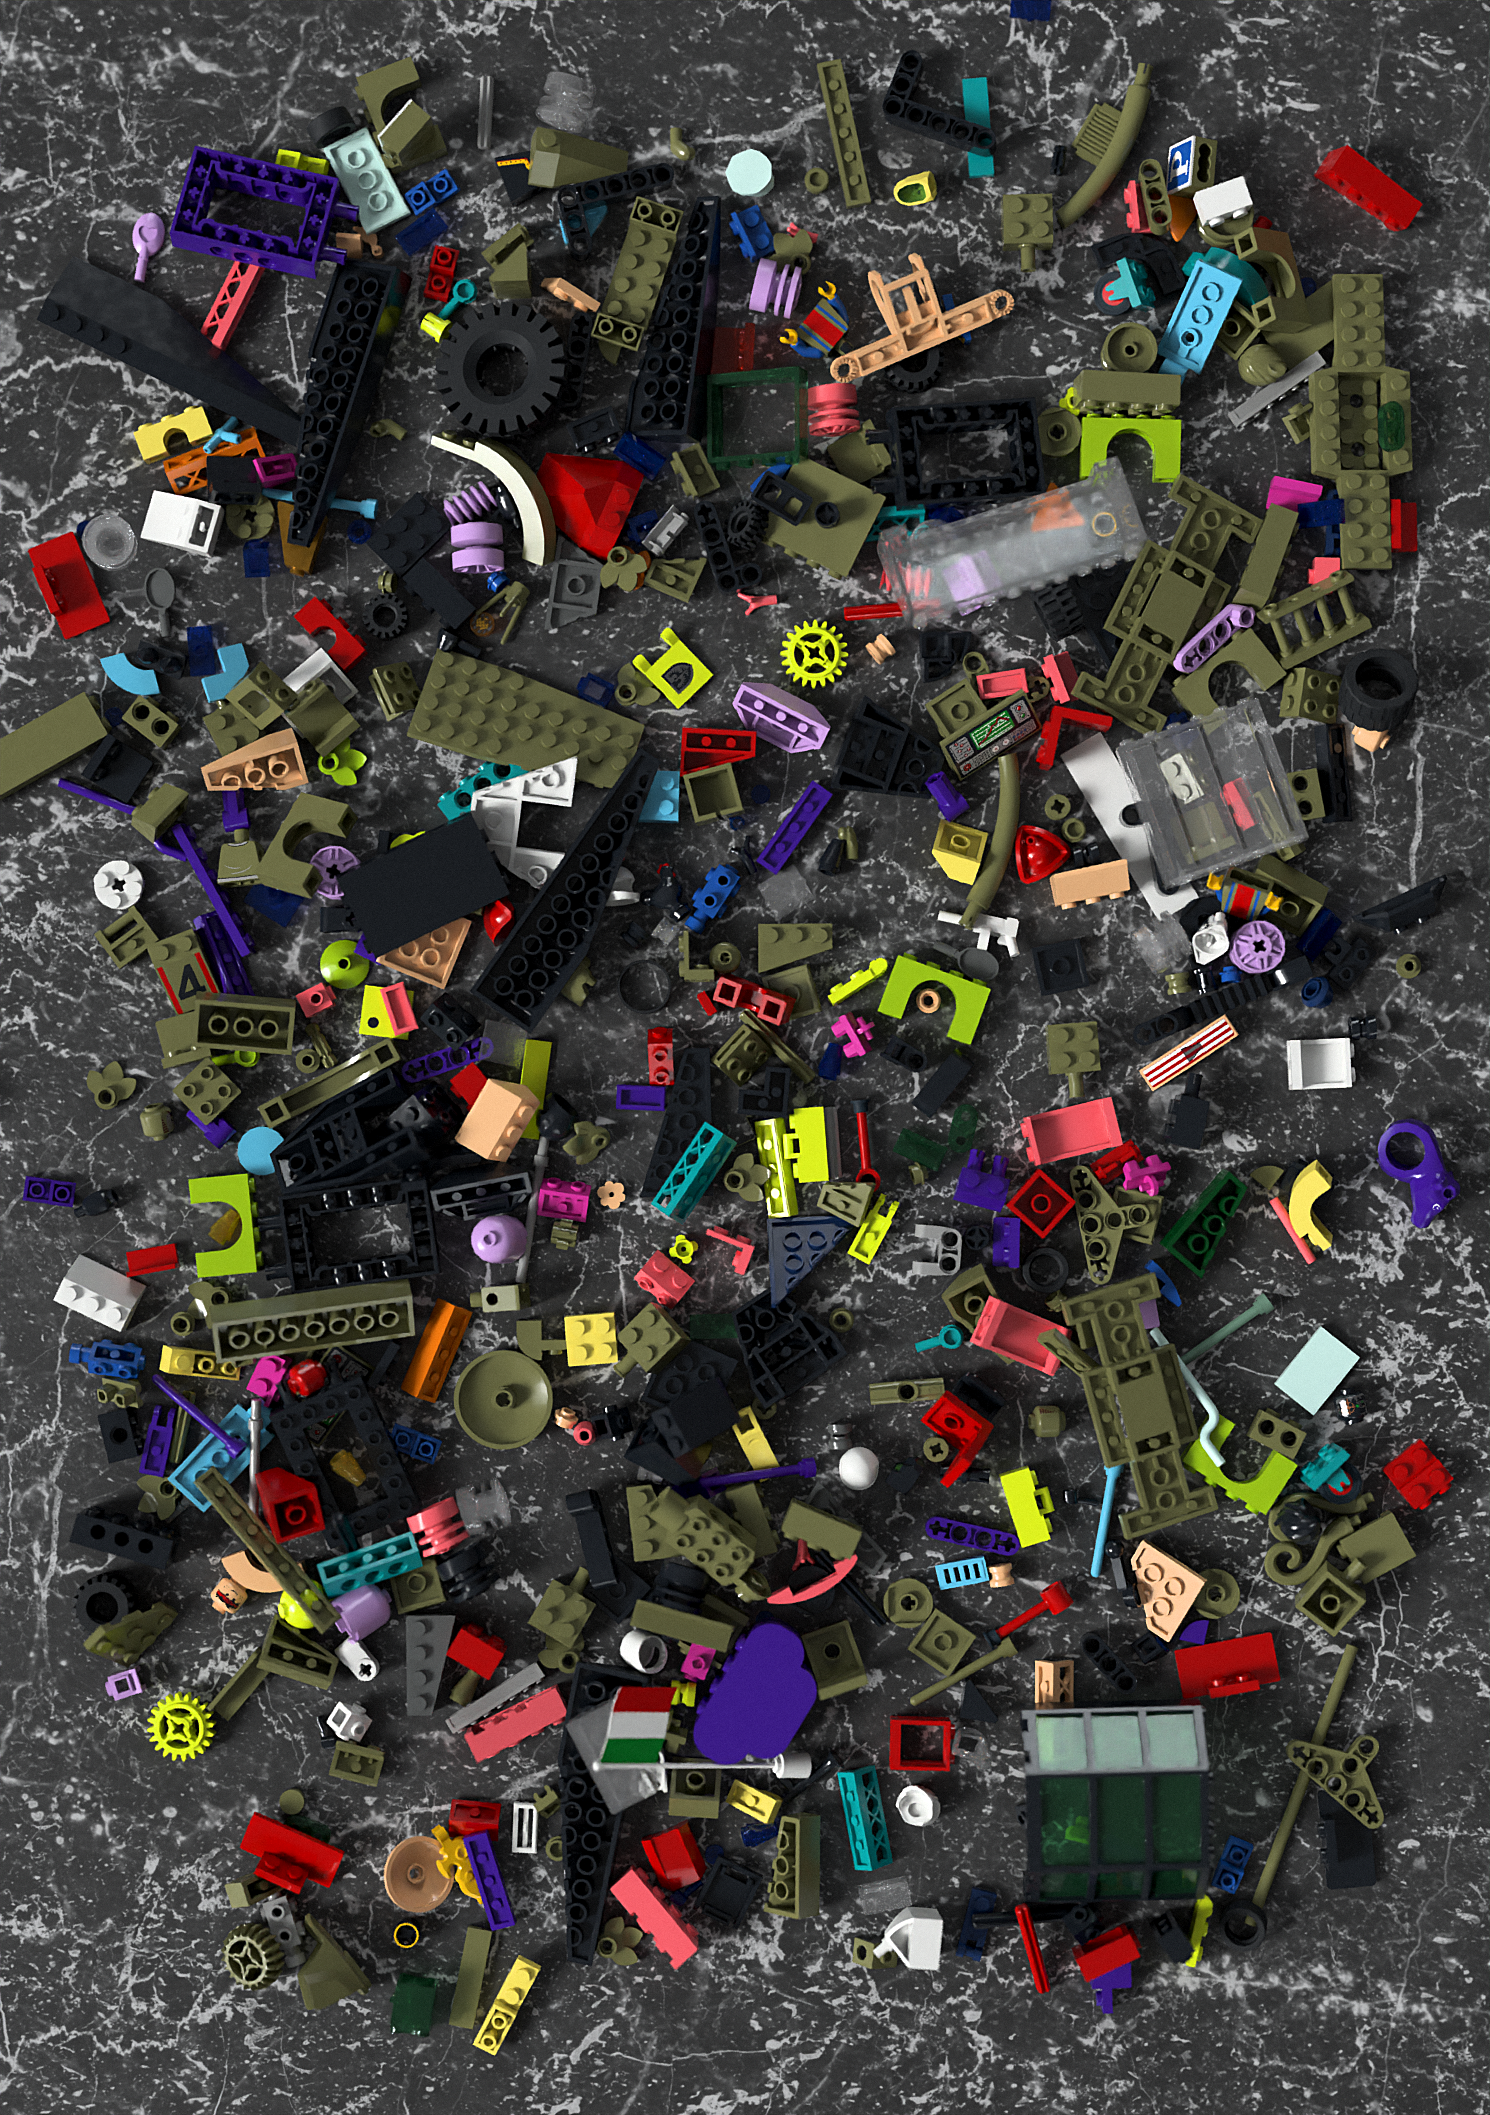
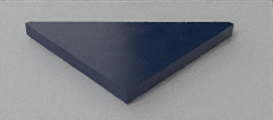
[767,1215,856,1308]

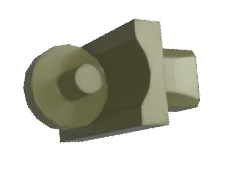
[97,1375,143,1408]
[665,1710,689,1754]

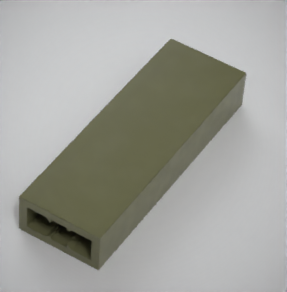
[0,692,112,800]

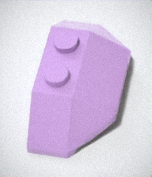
[732,682,831,753]

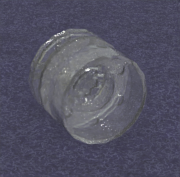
[536,72,597,133]
[82,514,138,571]
[1129,910,1193,976]
[456,1476,512,1538]

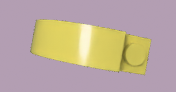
[1289,1160,1333,1251]

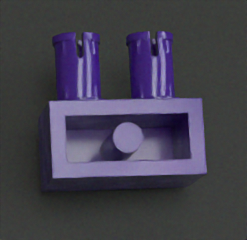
[953,1149,1010,1212]

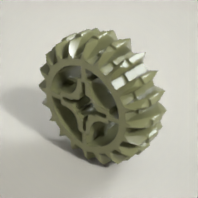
[221,1922,285,1991]

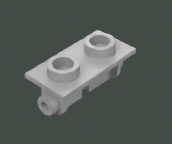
[641,505,690,557]

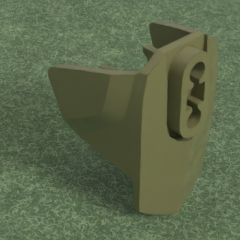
[297,1913,372,2010]

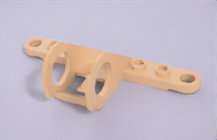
[830,253,1014,383]

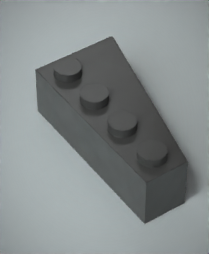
[406,1611,458,1716]

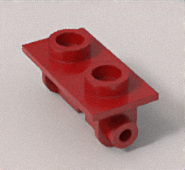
[1089,1139,1144,1185]

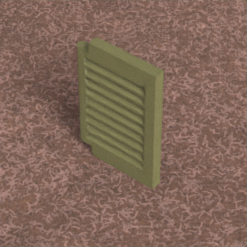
[1071,103,1121,166]

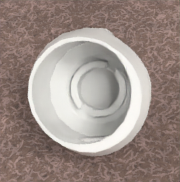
[606,866,640,906]
[839,1447,879,1490]
[620,1628,667,1674]

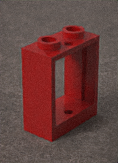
[889,1716,955,1771]
[1071,1923,1141,1982]

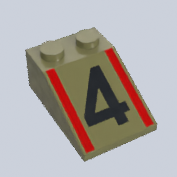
[146,928,221,1016]

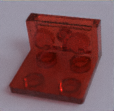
[710,323,755,379]

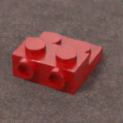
[1381,1438,1454,1510]

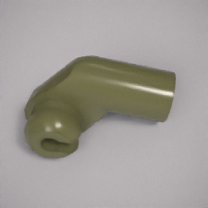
[369,419,408,441]

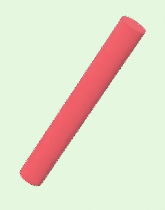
[1269,1196,1316,1264]

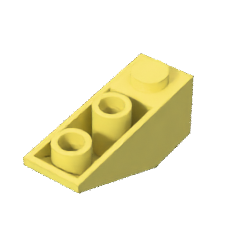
[159,1345,241,1381]
[732,1405,780,1483]

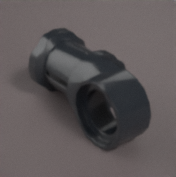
[1187,947,1219,994]

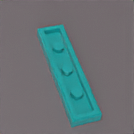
[962,77,994,178]

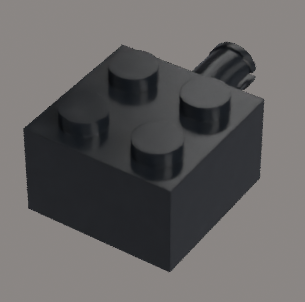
[1162,1072,1211,1150]

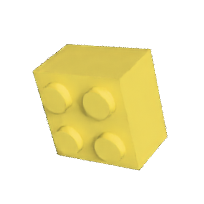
[564,1311,619,1367]

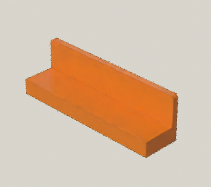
[401,1298,473,1403]

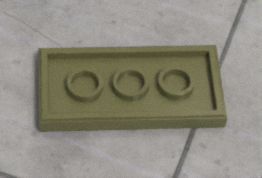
[1260,280,1334,371]

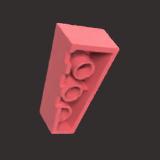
[464,1684,568,1763]
[610,1864,699,1970]

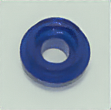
[347,520,372,545]

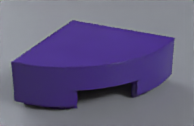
[1179,1619,1209,1645]

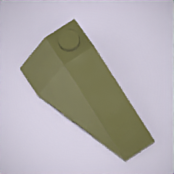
[528,127,628,188]

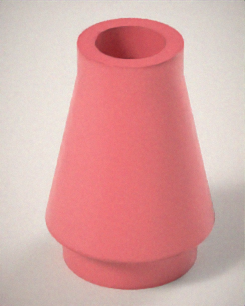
[573,1421,596,1446]

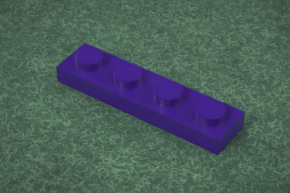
[756,780,833,875]
[463,1829,517,1931]

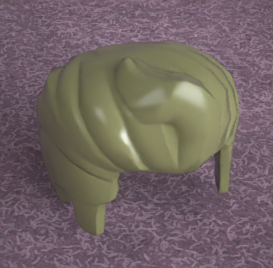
[1238,344,1287,387]
[561,956,597,1007]

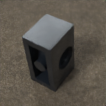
[97,1407,144,1464]

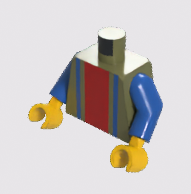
[780,281,854,359]
[1207,865,1284,926]

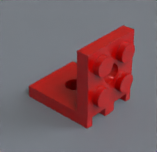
[1036,705,1113,771]
[920,1390,994,1488]

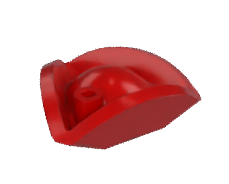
[1015,825,1071,884]
[484,896,515,947]

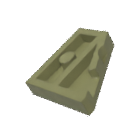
[643,558,707,603]
[817,1182,876,1227]

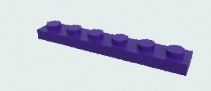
[171,823,256,957]

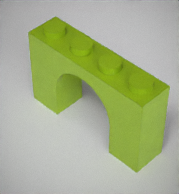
[1079,414,1181,483]
[877,953,991,1045]
[188,1173,264,1278]
[1180,1413,1298,1515]

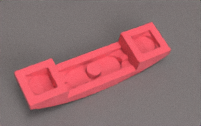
[767,1551,858,1604]

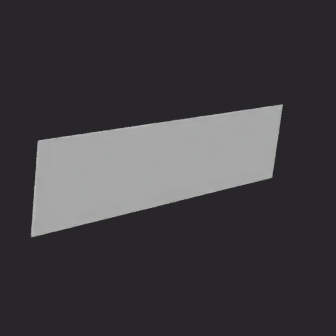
[1060,732,1199,922]

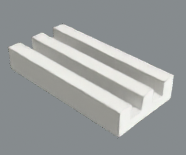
[512,1801,539,1853]

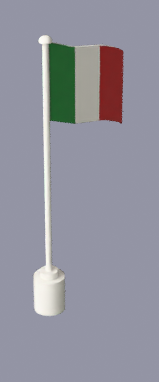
[593,1687,812,1778]

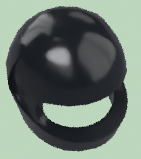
[536,1092,579,1141]

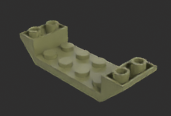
[591,196,684,352]

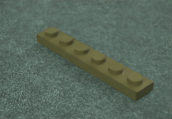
[817,59,871,209]

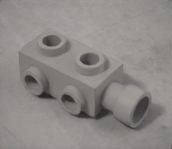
[260,1891,306,1968]

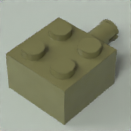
[1001,194,1053,272]
[1045,1021,1101,1098]
[613,1302,692,1378]
[1295,1556,1368,1637]
[527,1567,596,1648]

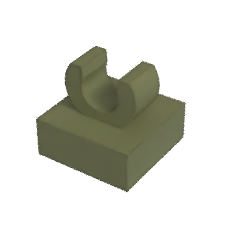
[534,1785,561,1819]

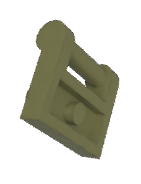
[94,905,160,969]

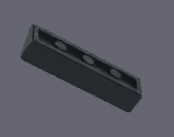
[1314,724,1353,824]

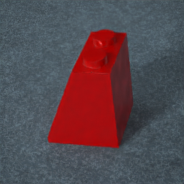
[254,1467,325,1544]

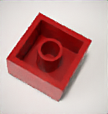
[1004,1168,1076,1239]
[446,1621,507,1680]

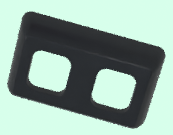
[751,471,813,526]

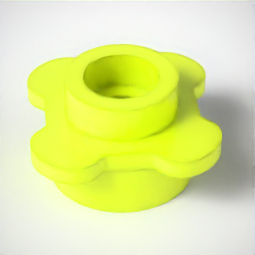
[1059,387,1080,417]
[669,1235,698,1264]

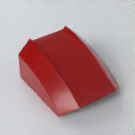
[641,1819,707,1891]

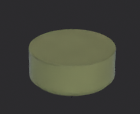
[805,167,829,194]
[279,1788,305,1814]

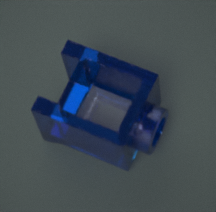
[576,673,616,709]

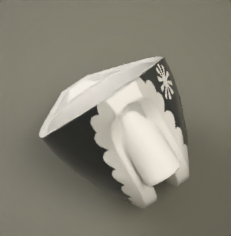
[1192,912,1230,965]

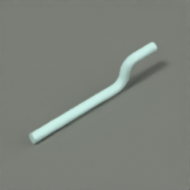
[1149,1327,1226,1467]

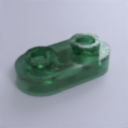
[1378,401,1405,452]
[948,1104,978,1153]
[283,1814,331,1844]

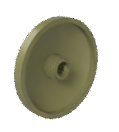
[454,1350,553,1449]

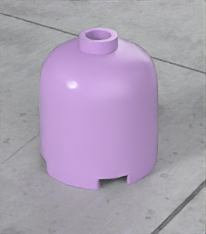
[471,1215,528,1264]
[330,1584,391,1645]

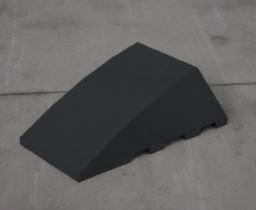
[831,695,945,799]

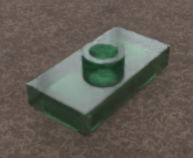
[893,1128,948,1171]
[690,1313,738,1339]

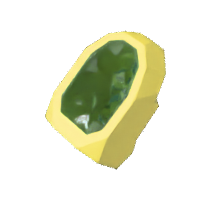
[893,171,937,206]

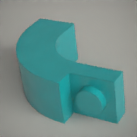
[1182,247,1269,312]

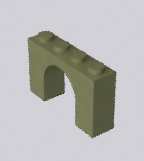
[354,56,448,175]
[1233,227,1312,334]
[1170,628,1287,737]
[254,792,358,899]

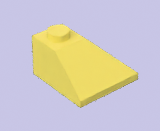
[932,819,988,885]

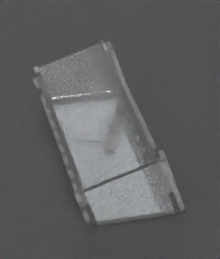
[877,456,1148,629]

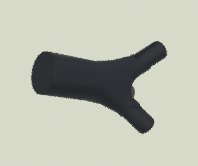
[730,835,758,875]

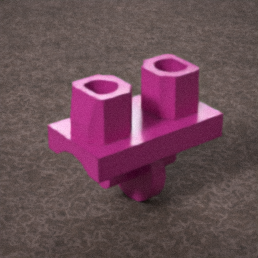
[831,1011,875,1058]
[1123,1154,1171,1196]

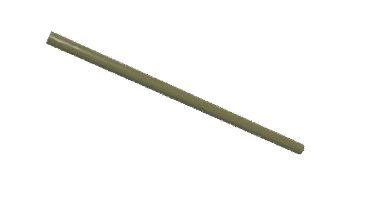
[1244,1643,1359,1927]

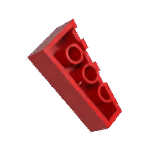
[1314,145,1423,231]

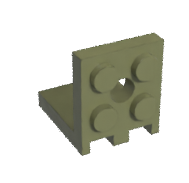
[801,1619,869,1700]

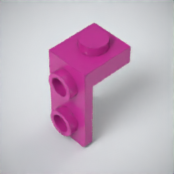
[680,1643,716,1683]

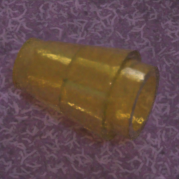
[207,1208,241,1246]
[330,1450,367,1486]

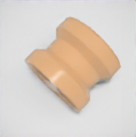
[865,634,896,665]
[987,1563,1015,1587]

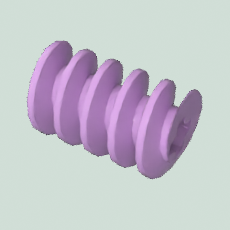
[444,481,497,526]

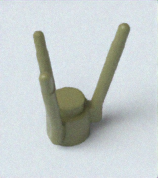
[475,581,530,645]

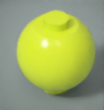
[278,1579,335,1629]

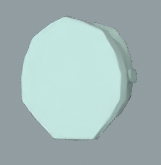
[725,149,774,197]

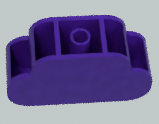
[694,1617,817,1765]

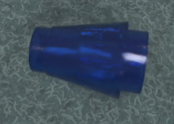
[817,1043,843,1081]
[740,1821,778,1848]

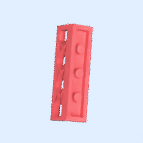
[200,261,265,352]

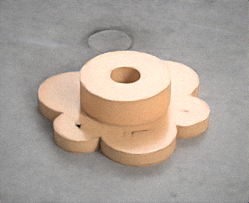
[597,1181,625,1209]

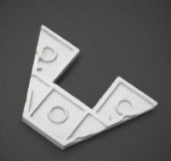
[471,756,578,890]

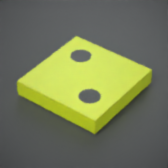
[359,985,415,1040]

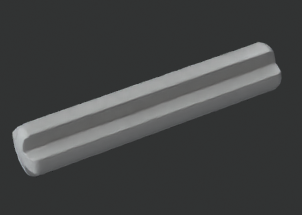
[477,76,494,150]
[824,1107,842,1180]

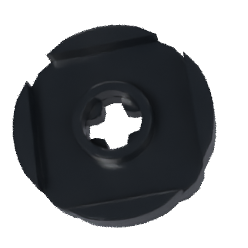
[1178,897,1229,943]
[786,1565,835,1615]

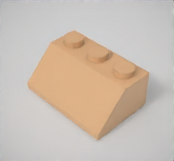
[1049,859,1130,910]
[454,1079,540,1162]

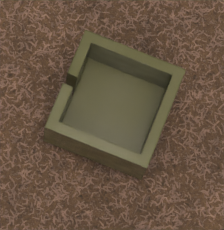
[683,762,745,826]

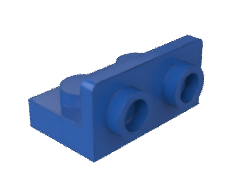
[728,205,776,263]

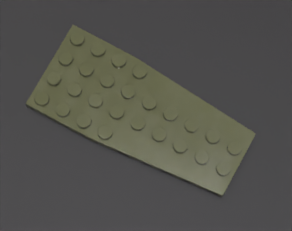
[407,648,644,789]

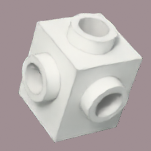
[326,1701,372,1742]

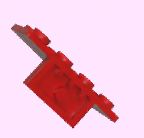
[28,532,110,640]
[1174,1632,1280,1699]
[240,1812,345,1894]

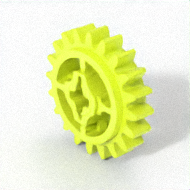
[780,620,848,689]
[147,1691,216,1761]

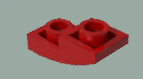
[424,245,460,303]

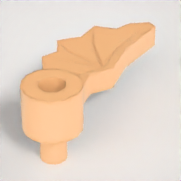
[353,226,384,259]

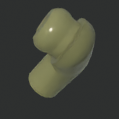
[670,128,696,161]
[838,826,858,860]

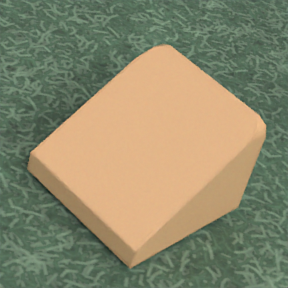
[336,233,363,259]

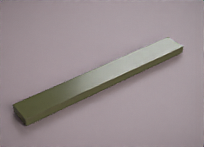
[194,1466,342,1634]

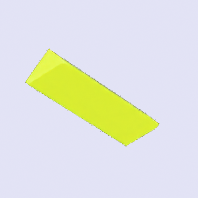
[520,1039,552,1140]
[754,1118,799,1219]

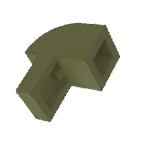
[516,1319,567,1360]

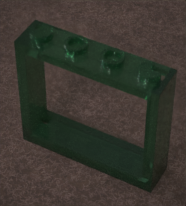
[707,366,808,471]

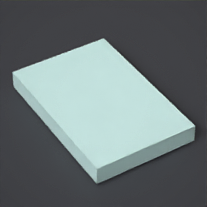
[1274,1326,1360,1415]

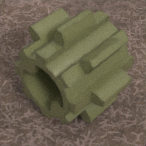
[551,1218,579,1250]

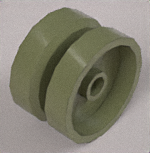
[1196,204,1254,249]
[1100,322,1158,373]

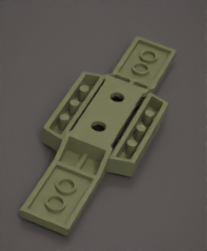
[1308,274,1413,570]

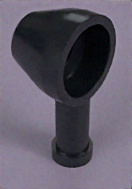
[436,627,482,658]

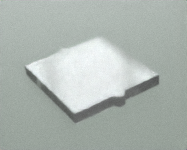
[757,864,814,920]
[478,1019,527,1068]

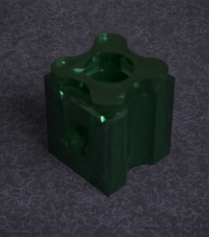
[390,1973,439,2037]

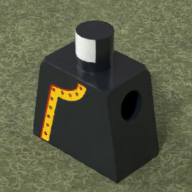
[495,150,546,208]

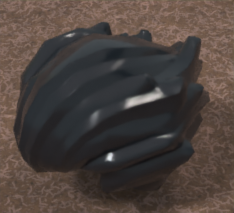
[1273,1498,1323,1546]

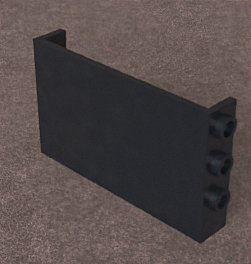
[335,811,511,958]

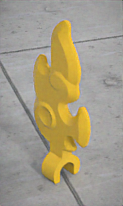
[431,1824,483,1905]

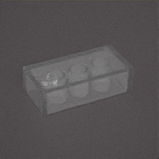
[566,1697,661,1815]

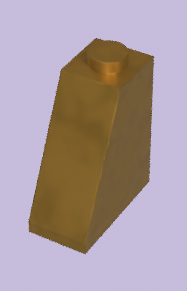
[277,501,329,577]

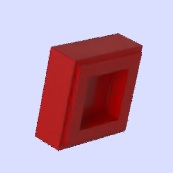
[697,991,717,1017]

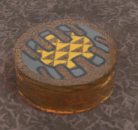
[470,611,495,637]

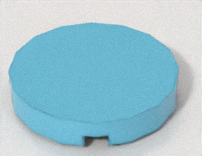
[237,1127,285,1175]

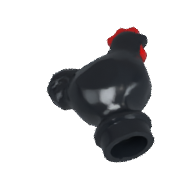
[640,863,691,923]

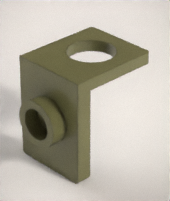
[852,1937,898,1969]

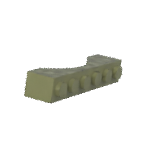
[258,1037,403,1129]

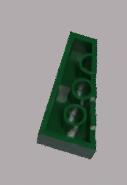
[1159,1169,1248,1279]

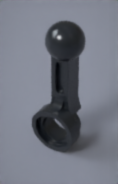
[1105,1539,1142,1609]

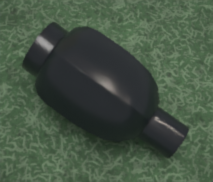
[495,485,523,530]
[74,1189,119,1218]

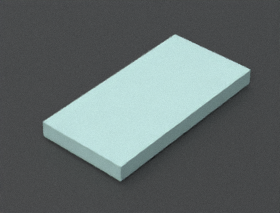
[323,126,411,236]

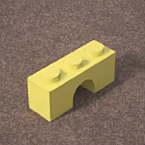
[133,405,214,464]

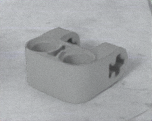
[912,1224,962,1275]

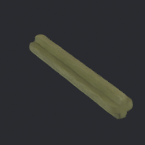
[739,1008,816,1084]

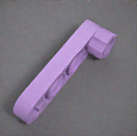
[1173,604,1256,673]

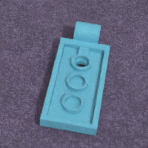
[1157,259,1244,384]
[168,1398,275,1512]

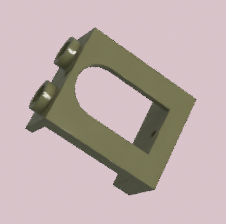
[225,661,298,730]

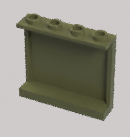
[761,454,887,581]

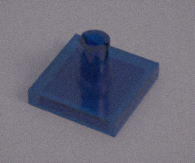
[243,884,305,928]

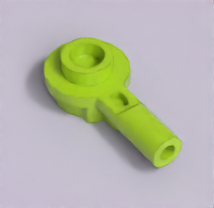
[211,1050,260,1067]

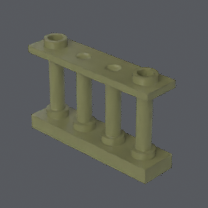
[1256,570,1372,671]

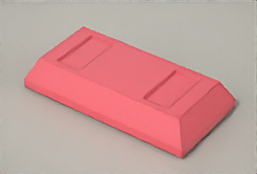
[976,668,1029,700]
[380,982,419,1036]

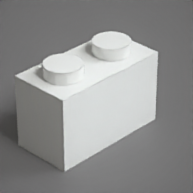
[1193,176,1253,227]

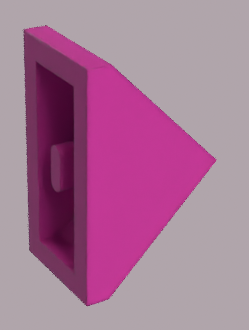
[253,453,297,488]

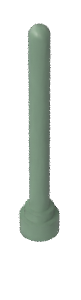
[1180,1293,1274,1365]

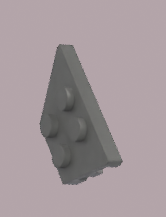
[544,536,604,631]

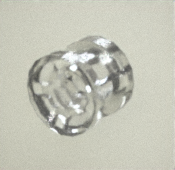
[651,916,681,947]

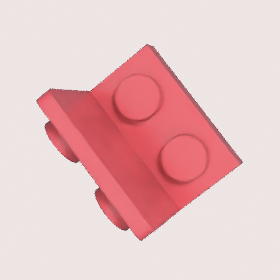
[706,1226,755,1275]

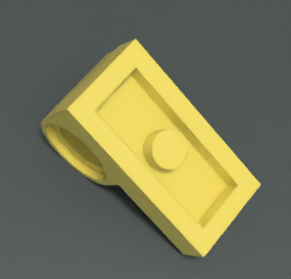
[725,1779,783,1824]

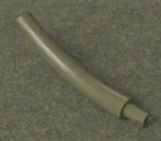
[1055,63,1154,229]
[958,752,1021,930]

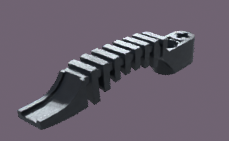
[1133,955,1314,1046]

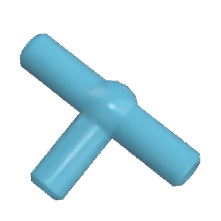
[203,417,242,454]

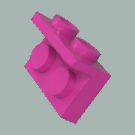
[537,1177,591,1222]
[246,1354,293,1407]

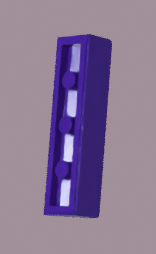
[193,910,255,996]

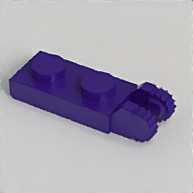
[139,1405,177,1477]

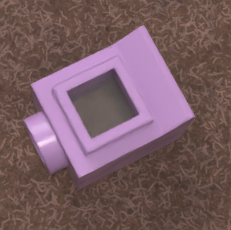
[105,1665,147,1701]

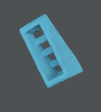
[935,1554,989,1590]

